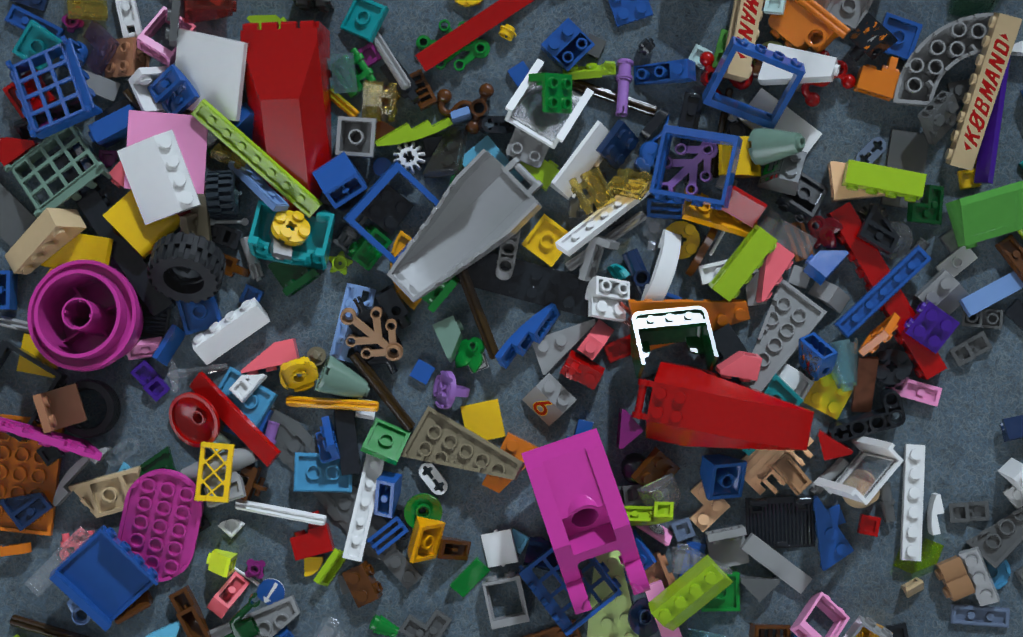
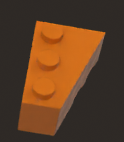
[482,432,538,493]

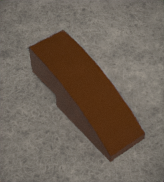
[168,585,211,637]

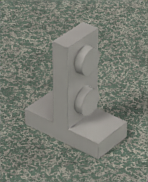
[578,235,620,281]

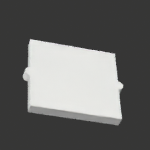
[481,529,519,568]

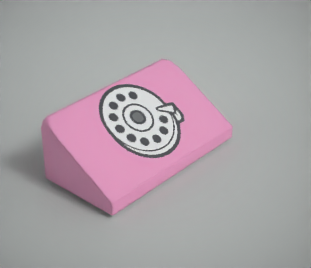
[636,524,673,546]

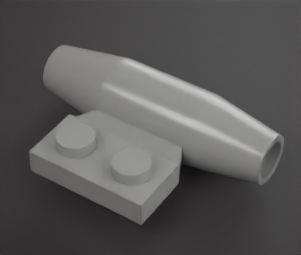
[180,447,258,508]

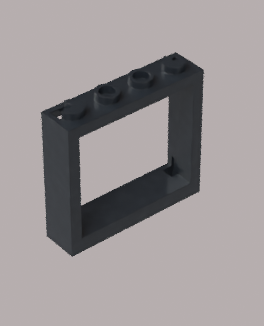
[0,339,67,442]

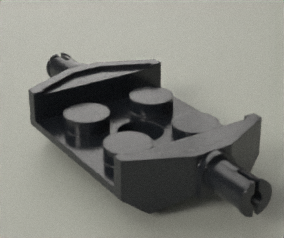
[349,296,403,374]

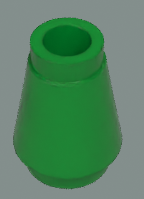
[369,614,399,637]

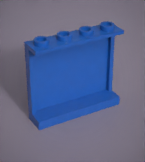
[49,525,159,632]

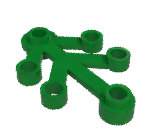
[416,19,490,72]

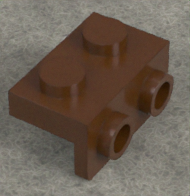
[342,560,383,608]

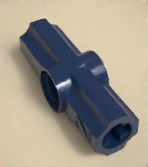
[622,248,651,299]

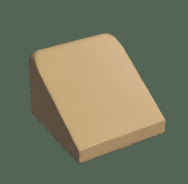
[901,577,924,598]

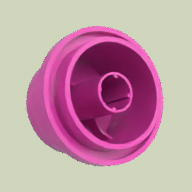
[27,260,144,372]

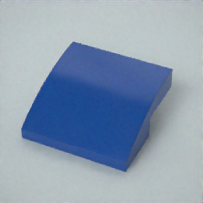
[147,64,200,114]

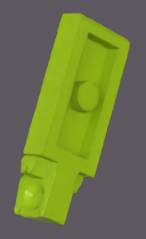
[562,61,616,80]

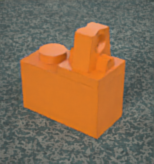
[853,56,900,101]

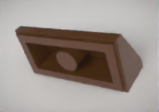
[115,590,153,625]

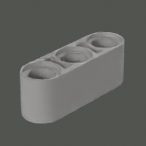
[495,229,521,280]

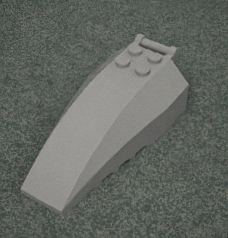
[387,149,543,302]

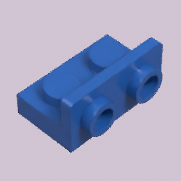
[316,415,340,463]

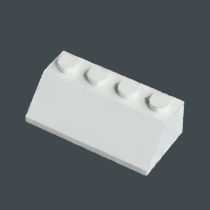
[550,120,609,200]

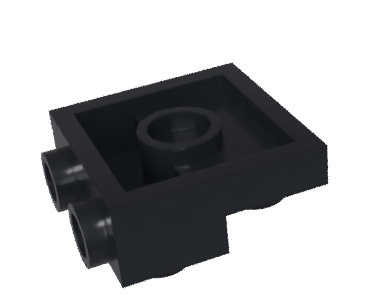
[775,172,829,223]

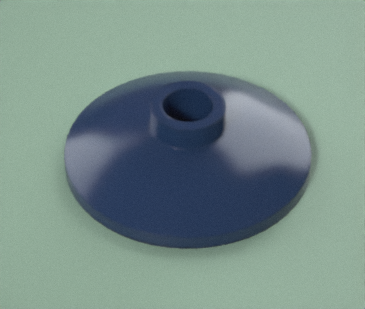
[628,597,659,637]

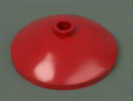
[169,392,220,448]

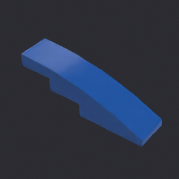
[495,303,560,369]

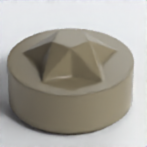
[307,347,327,366]

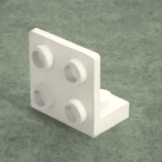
[128,66,168,112]

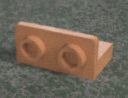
[645,551,675,589]

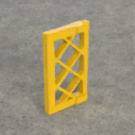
[194,441,235,503]

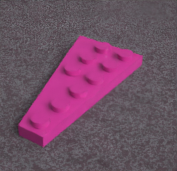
[0,417,102,461]

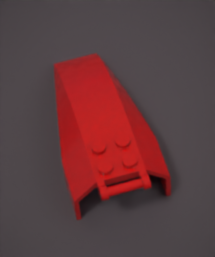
[631,361,814,450]

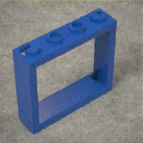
[702,36,806,129]
[649,124,743,210]
[343,161,439,265]

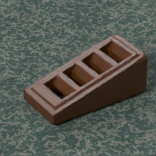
[409,69,438,111]
[749,623,791,637]

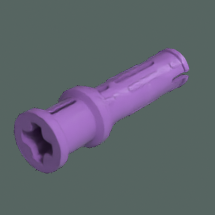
[615,58,634,117]

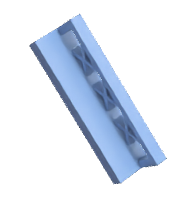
[329,283,376,363]

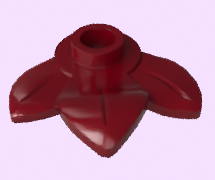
[808,215,843,249]

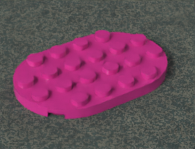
[117,469,204,582]

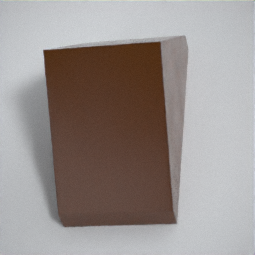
[437,536,471,561]

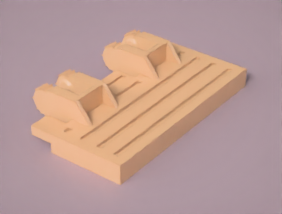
[742,437,814,495]

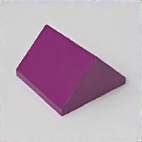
[616,408,643,449]

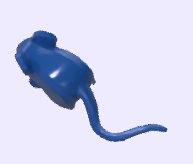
[634,114,670,180]

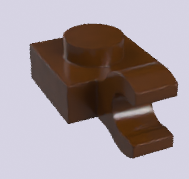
[223,253,250,277]

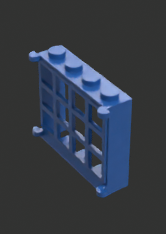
[5,35,103,140]
[518,546,622,636]

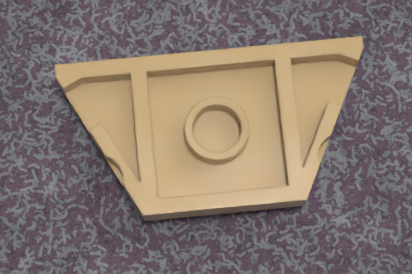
[68,466,141,518]

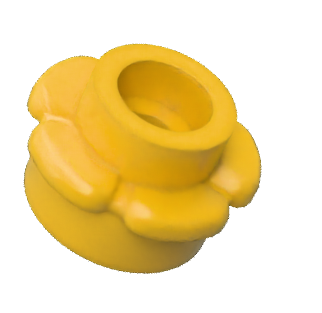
[498,24,517,41]

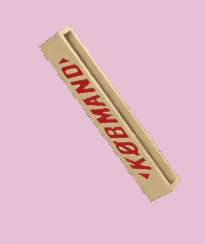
[723,0,765,82]
[944,12,1022,171]

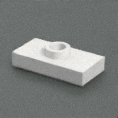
[935,246,978,277]

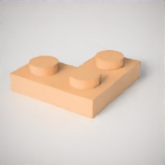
[689,480,731,532]

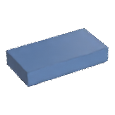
[450,106,472,125]

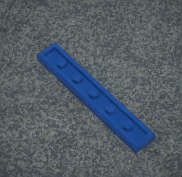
[833,245,932,338]

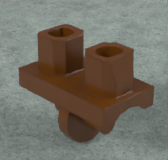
[240,466,268,501]

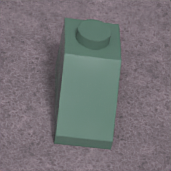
[432,315,464,363]

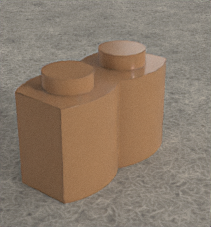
[934,555,975,601]

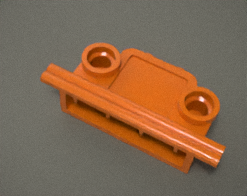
[763,0,851,52]

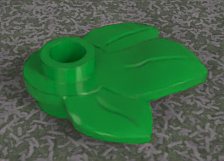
[455,337,485,373]

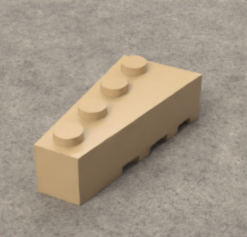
[4,208,87,275]

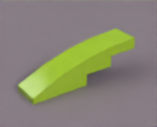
[375,117,453,146]

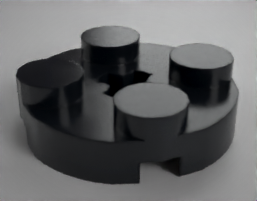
[876,349,912,387]

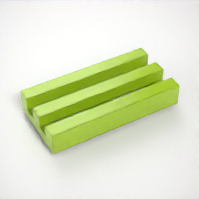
[313,548,346,586]

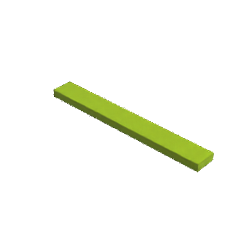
[191,99,323,218]

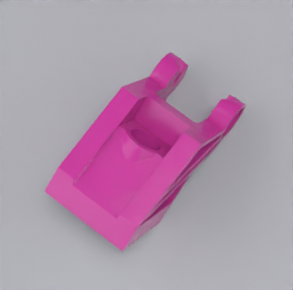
[521,428,651,615]

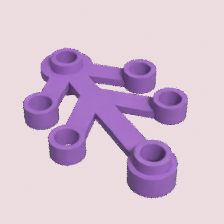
[661,142,718,195]

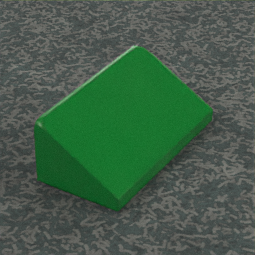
[449,557,490,598]

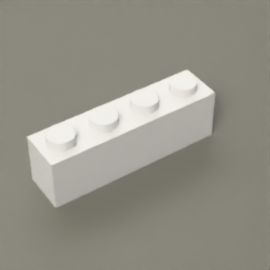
[191,297,270,365]

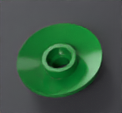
[404,493,442,528]

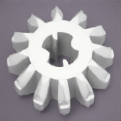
[393,142,425,174]

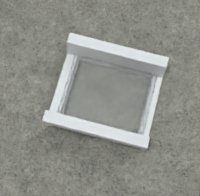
[505,59,594,149]
[814,436,904,505]

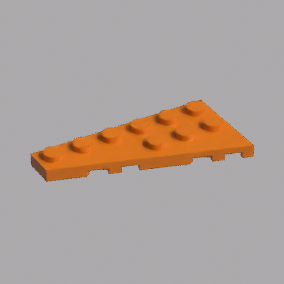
[628,299,750,351]

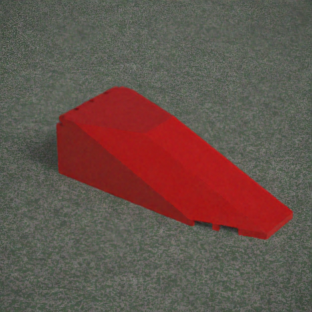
[240,20,332,216]

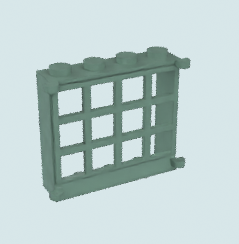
[4,125,112,218]

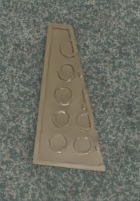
[401,406,525,480]

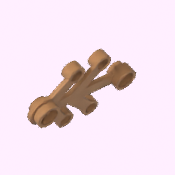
[340,306,403,361]

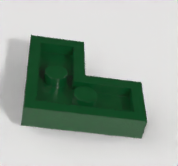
[907,185,944,225]

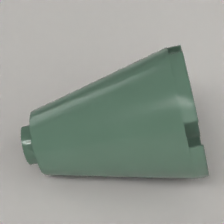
[748,127,805,166]
[314,355,370,399]

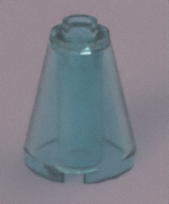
[828,338,858,392]

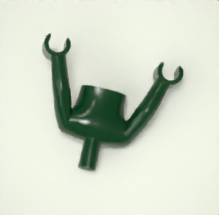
[224,593,280,637]

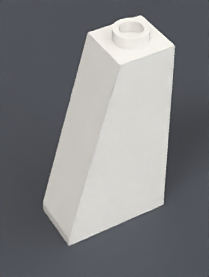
[758,43,840,86]

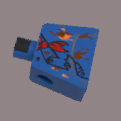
[799,332,838,381]

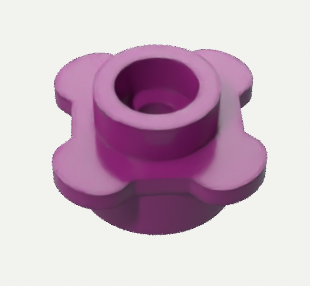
[62,10,84,33]
[245,559,266,579]

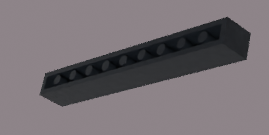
[50,148,176,318]

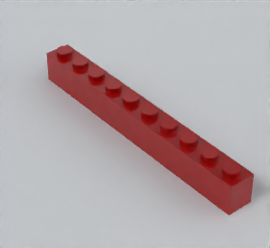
[826,202,947,380]

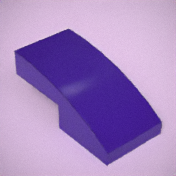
[130,359,171,401]

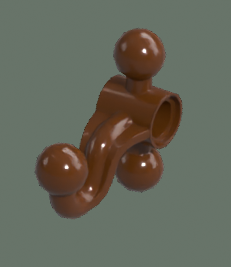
[437,83,494,134]

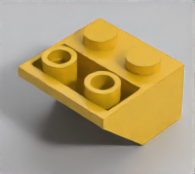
[718,136,761,178]

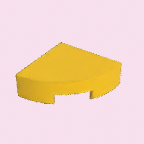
[304,556,324,577]

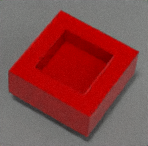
[857,513,881,537]

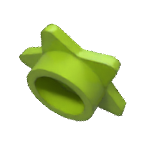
[329,251,353,275]

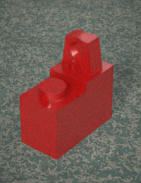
[560,350,605,390]
[290,510,335,561]

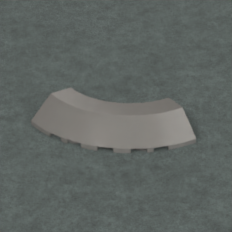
[893,13,994,107]

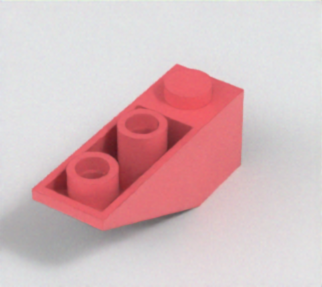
[756,242,795,303]
[241,338,300,375]

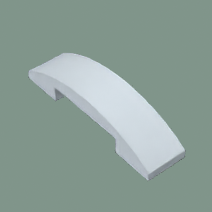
[641,229,681,301]

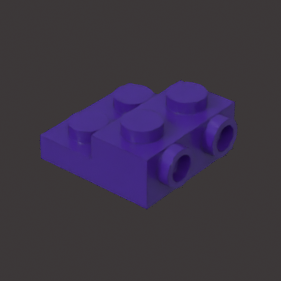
[903,300,960,354]

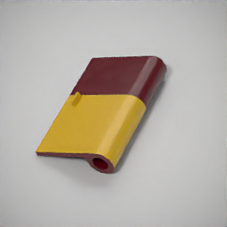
[102,187,205,259]

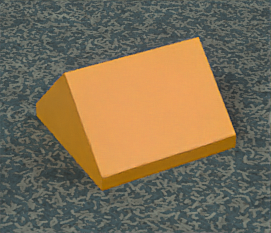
[407,516,446,563]

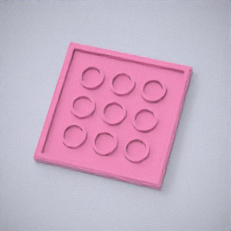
[124,110,208,194]

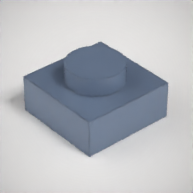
[670,517,696,542]

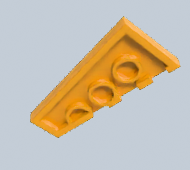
[682,187,757,237]

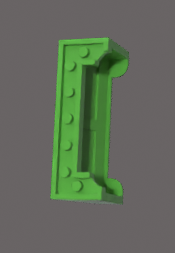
[945,181,1023,249]

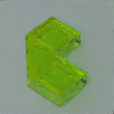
[893,538,944,574]

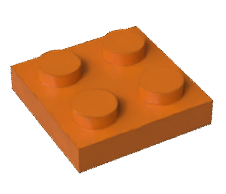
[858,313,901,357]

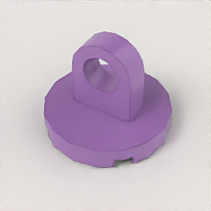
[433,370,470,409]

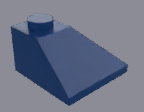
[700,454,747,500]

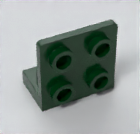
[268,262,321,297]

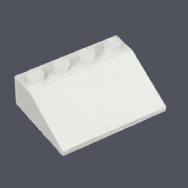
[117,130,201,225]

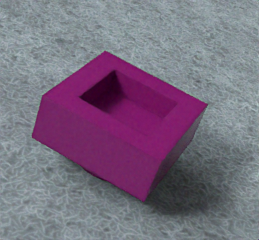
[358,42,382,67]

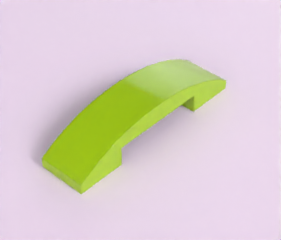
[624,501,674,526]

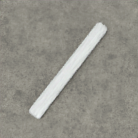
[235,499,327,526]

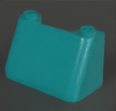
[247,200,335,270]

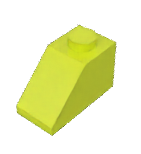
[206,549,238,578]

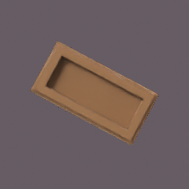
[772,453,812,495]

